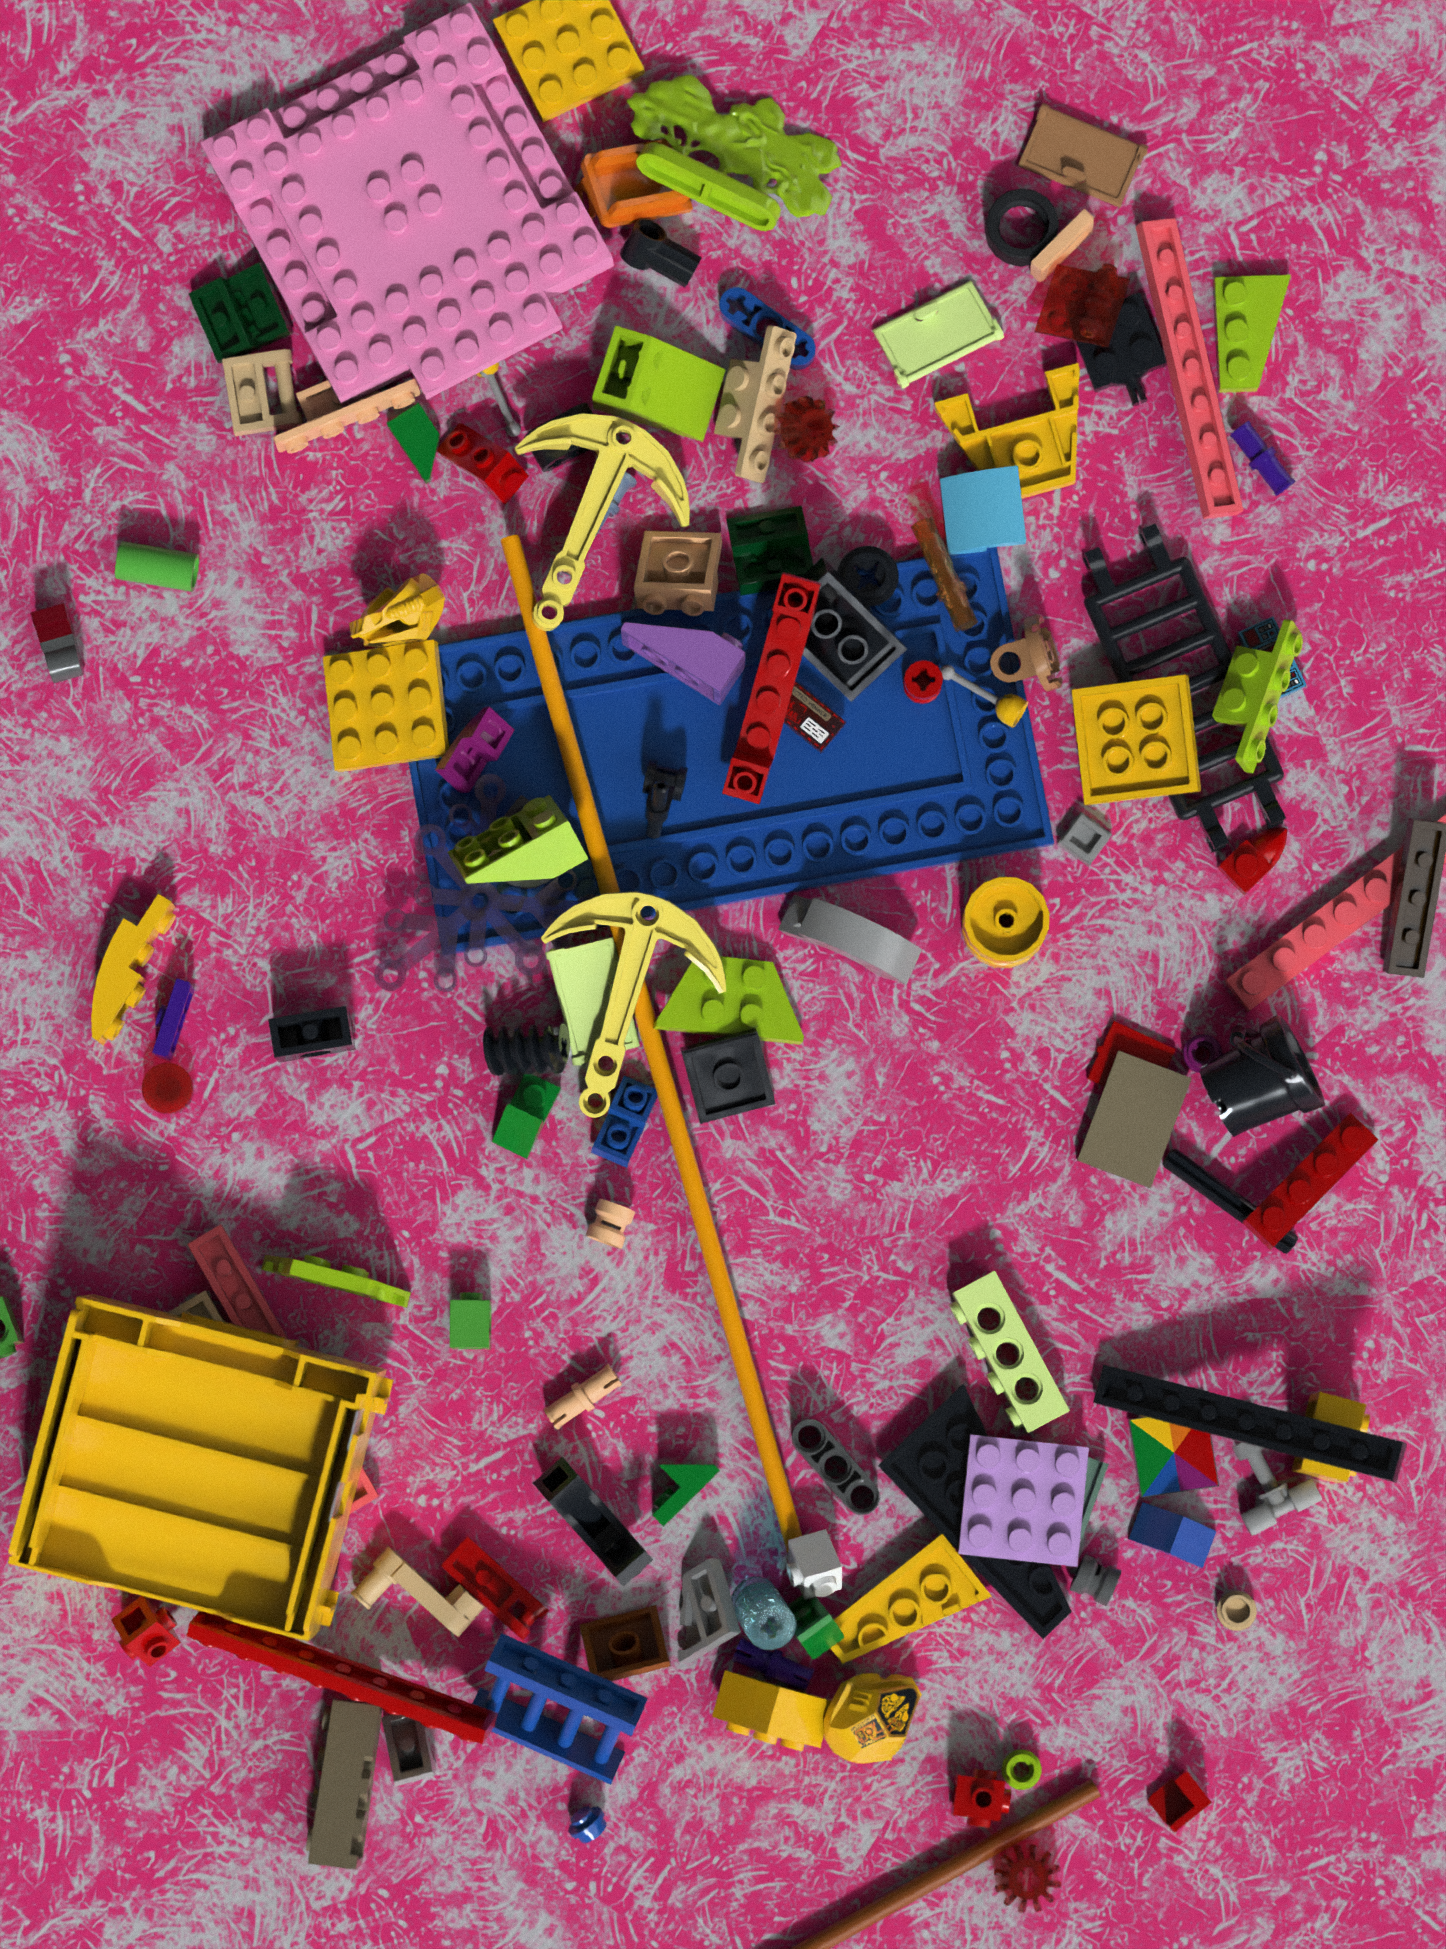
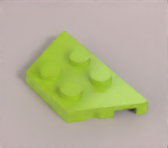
[653,956,804,1045]
[261,1254,411,1308]

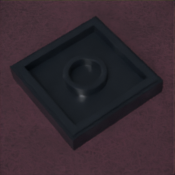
[680,1028,776,1124]

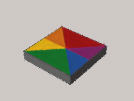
[1128,1417,1219,1498]

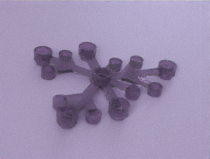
[374,774,597,992]

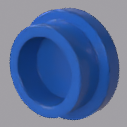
[568,1806,607,1843]

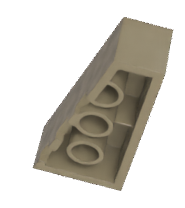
[306,1699,383,1870]

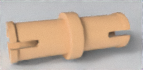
[543,1364,622,1430]

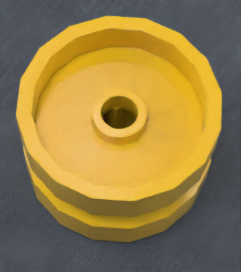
[962,877,1050,968]

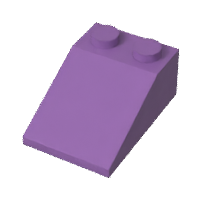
[621,622,745,706]

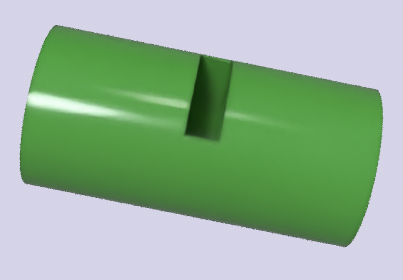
[115,541,199,592]

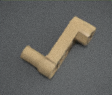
[351,1546,485,1637]

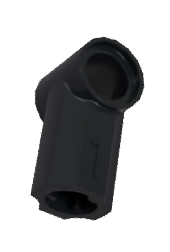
[620,218,702,288]

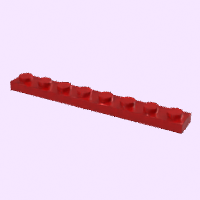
[186,1611,498,1744]

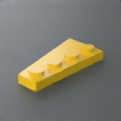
[831,1533,992,1664]

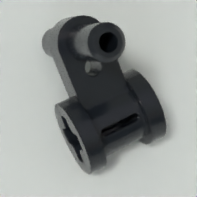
[642,759,688,839]

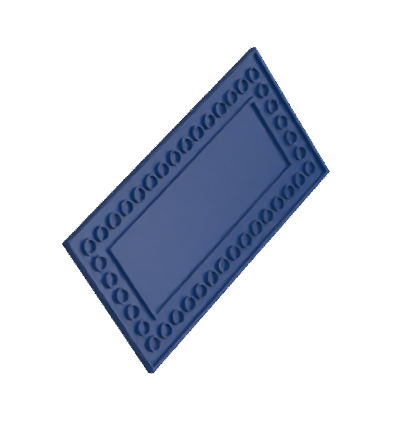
[408,547,1054,956]

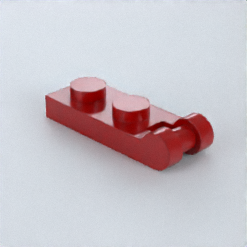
[441,1536,550,1640]

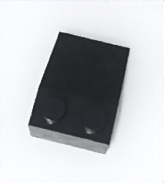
[766,557,907,702]

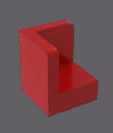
[1147,1769,1212,1833]

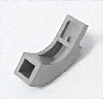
[778,895,922,985]

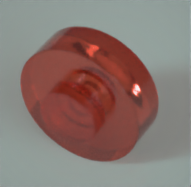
[142,1063,194,1115]

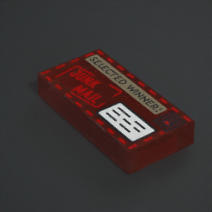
[784,681,846,754]

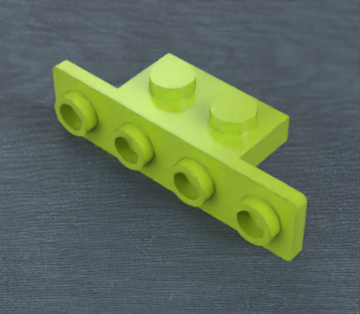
[1212,619,1303,774]

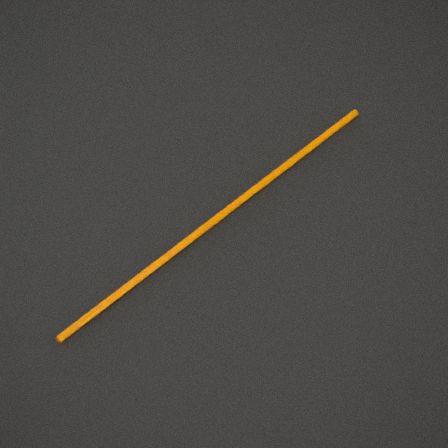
[500,535,803,1552]

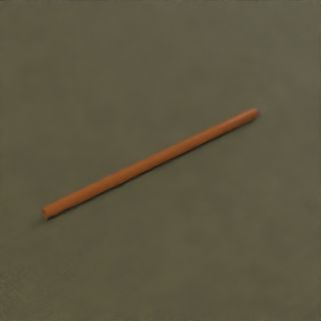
[789,1779,1101,1949]

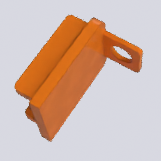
[573,139,693,228]

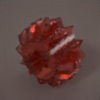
[773,396,841,462]
[993,1844,1061,1913]

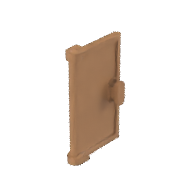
[1018,103,1148,208]

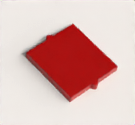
[1087,1021,1176,1087]

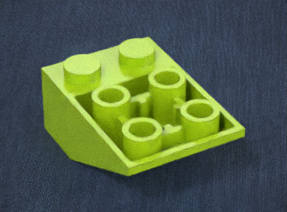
[592,325,726,442]
[447,795,588,884]

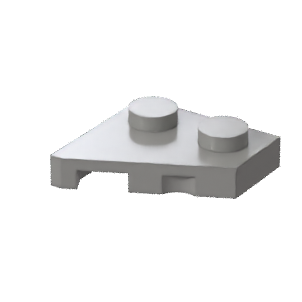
[678,1558,741,1663]

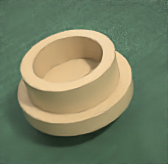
[1216,1591,1257,1631]

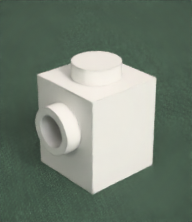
[786,1529,842,1600]

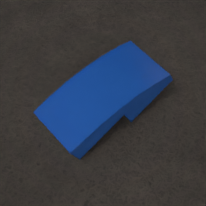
[591,1075,658,1168]

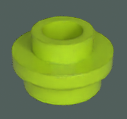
[1001,1749,1042,1790]

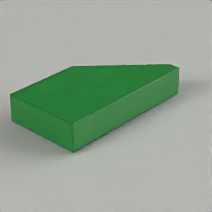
[386,403,440,484]

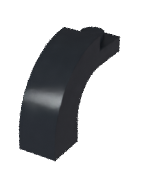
[533,1457,653,1587]

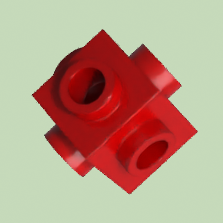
[111,1596,181,1667]
[951,1768,1011,1828]

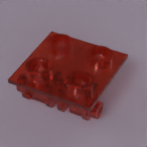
[1034,263,1130,347]

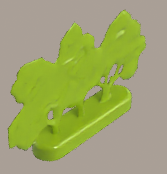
[627,74,841,231]

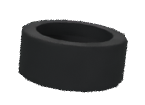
[985,188,1059,267]

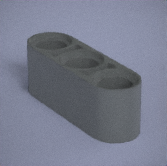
[791,1419,880,1515]

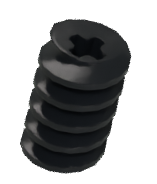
[483,1023,570,1076]

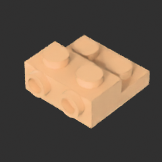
[634,531,722,616]

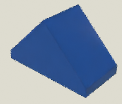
[1128,1502,1217,1568]

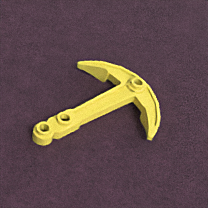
[514,413,690,631]
[541,891,726,1118]

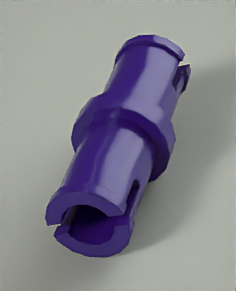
[1230,421,1296,496]
[732,1638,815,1693]

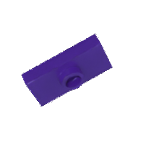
[152,978,195,1061]

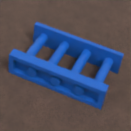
[472,1633,648,1785]

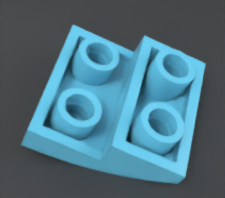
[940,465,1026,555]

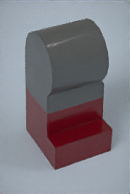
[30,603,84,684]

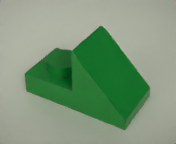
[492,1074,562,1159]
[652,1464,720,1527]
[779,1595,844,1659]

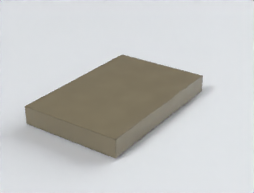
[1077,1050,1192,1188]

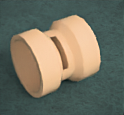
[585,1199,635,1249]

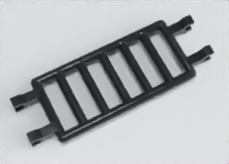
[1082,523,1286,853]

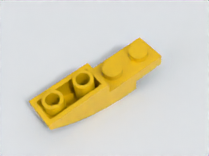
[91,894,176,1046]

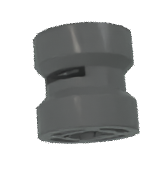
[1069,1554,1122,1606]

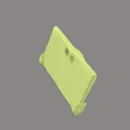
[872,280,1004,389]
[545,937,640,1065]

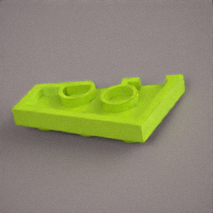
[1213,275,1291,393]

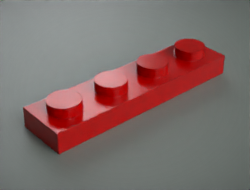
[1242,1112,1379,1250]

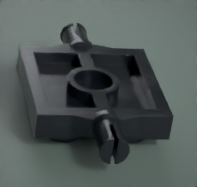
[1068,280,1167,406]

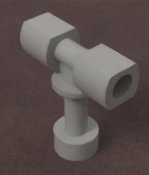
[1232,1442,1323,1536]

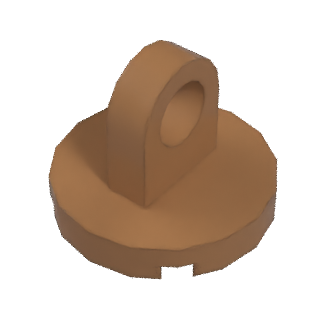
[990,614,1063,692]

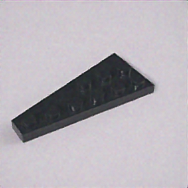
[878,1383,1072,1639]

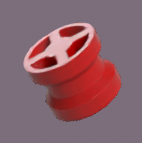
[903,660,943,704]

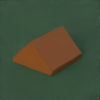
[579,1605,671,1681]

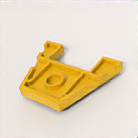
[934,363,1080,499]

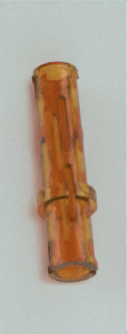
[911,517,978,632]

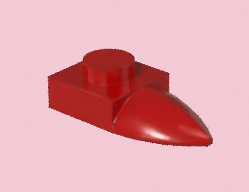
[1217,827,1288,895]

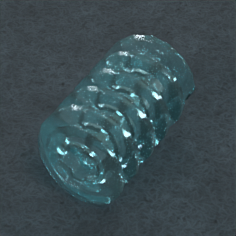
[731,1577,796,1650]

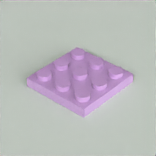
[958,1435,1089,1567]

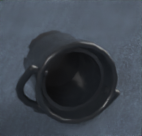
[1199,1015,1325,1137]

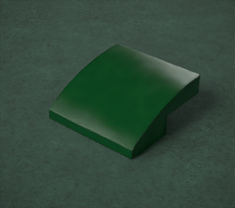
[188,262,294,363]
[726,506,814,596]

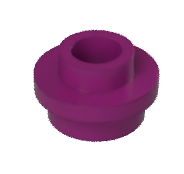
[1183,1034,1222,1073]

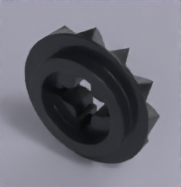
[837,546,899,607]

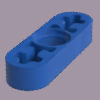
[719,287,816,370]

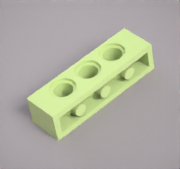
[949,1271,1070,1434]

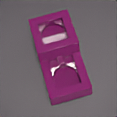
[435,706,514,793]

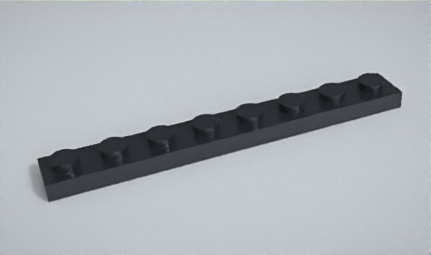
[1093,1365,1407,1483]

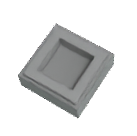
[1057,812,1112,867]

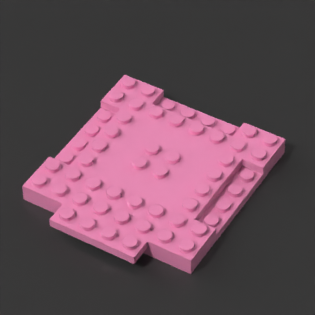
[200,3,614,408]

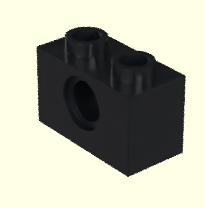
[268,1006,356,1063]

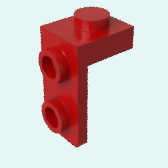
[437,423,529,505]

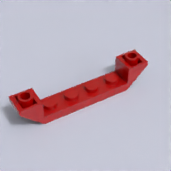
[722,572,821,804]

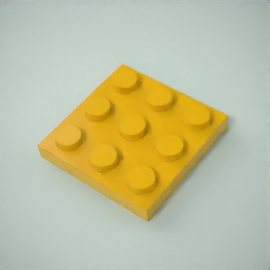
[492,0,645,123]
[323,639,449,772]
[1072,674,1201,806]

